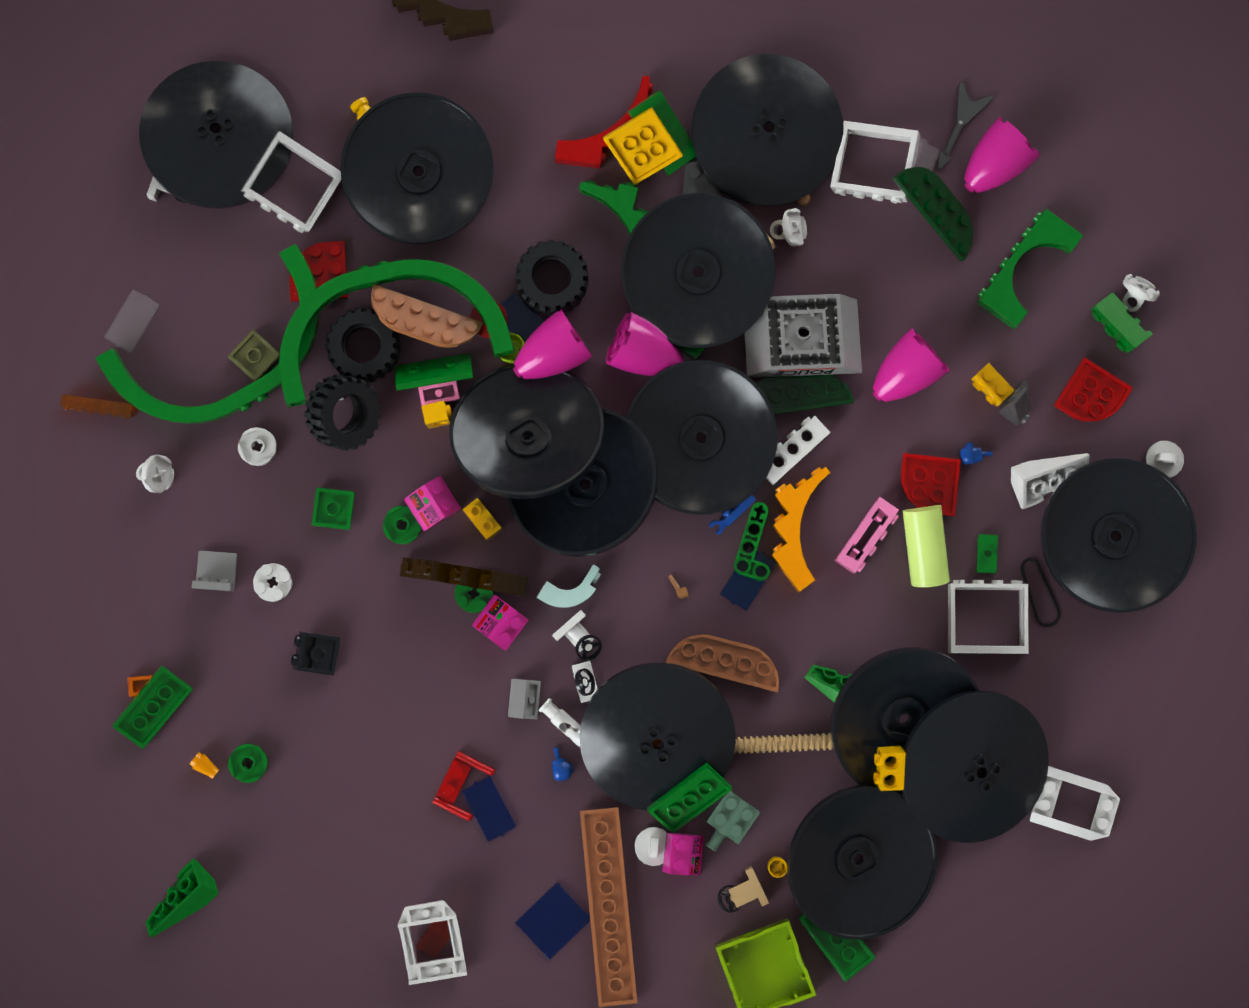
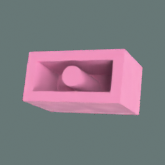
[418,381,460,405]

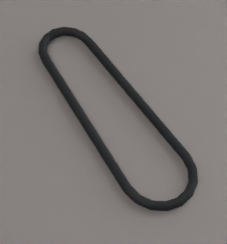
[1021,558,1060,627]

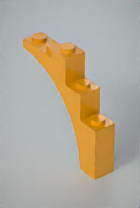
[771,467,830,592]

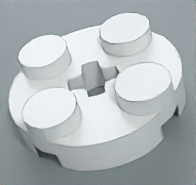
[238,427,277,466]
[253,563,293,602]

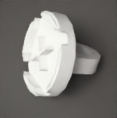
[770,208,807,247]
[1122,274,1160,312]
[1145,441,1184,478]
[136,455,174,493]
[634,827,666,866]

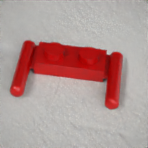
[432,751,495,821]

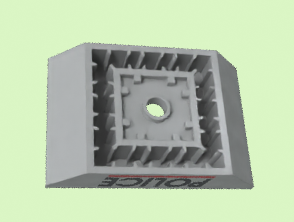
[745,294,862,378]

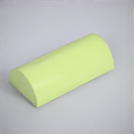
[902,505,950,587]

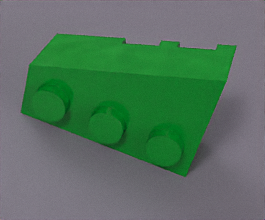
[1091,292,1153,354]

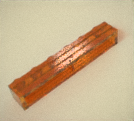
[60,394,135,419]

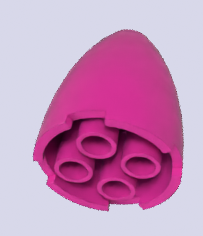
[964,117,1040,193]
[513,310,592,379]
[606,312,685,376]
[872,328,950,402]

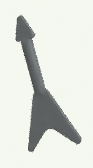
[938,82,993,170]

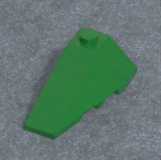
[805,665,852,703]
[145,858,219,937]

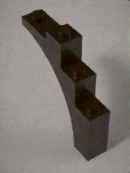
[392,0,494,41]
[400,557,528,597]

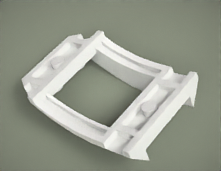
[1030,766,1120,841]
[398,900,467,985]

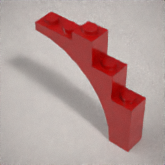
[555,76,653,169]

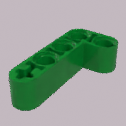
[734,502,770,582]

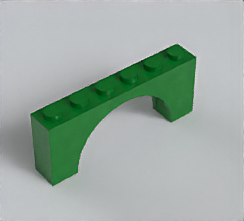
[977,209,1083,330]

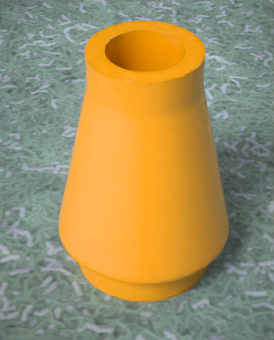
[189,752,219,779]

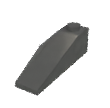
[998,380,1031,426]

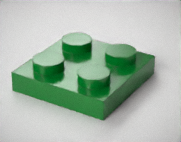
[311,487,355,530]

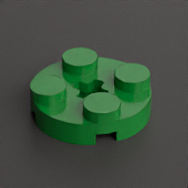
[383,506,421,544]
[455,585,494,613]
[228,744,268,783]

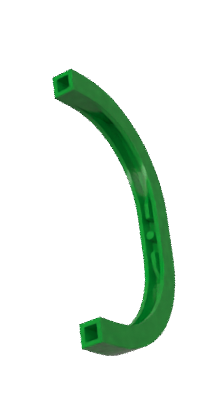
[96,244,320,424]
[279,259,514,408]

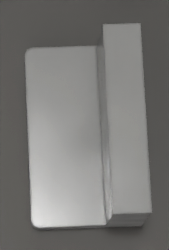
[508,679,541,720]

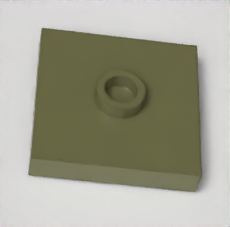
[227,329,280,381]

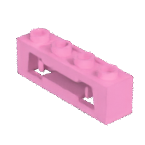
[834,497,899,574]

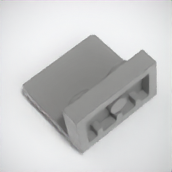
[191,551,237,592]

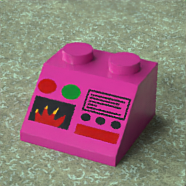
[404,475,461,532]
[472,594,529,651]
[662,832,704,876]

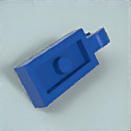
[708,495,756,535]

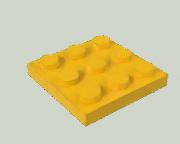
[603,107,683,185]

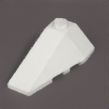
[1011,453,1090,509]

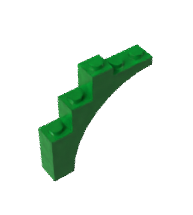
[579,180,648,235]

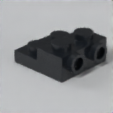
[291,631,340,676]

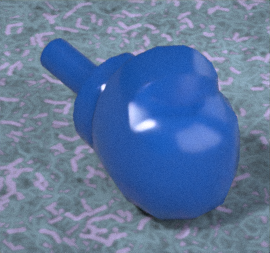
[960,443,993,465]
[552,747,574,781]

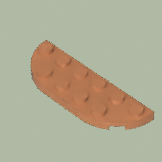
[371,284,483,348]
[666,634,779,692]

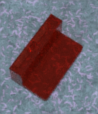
[415,920,451,957]

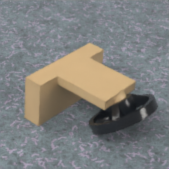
[718,866,769,913]

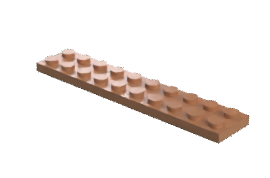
[580,807,638,1007]

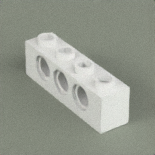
[766,416,831,486]

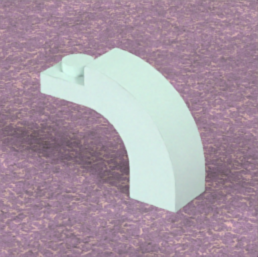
[537,564,601,608]

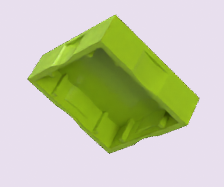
[715,918,816,1008]

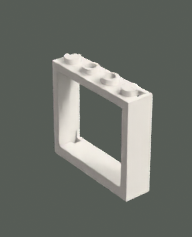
[830,121,921,204]
[241,131,341,233]
[948,580,1029,654]

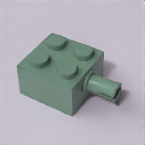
[706,791,761,852]

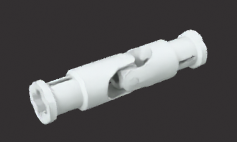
[538,698,580,747]

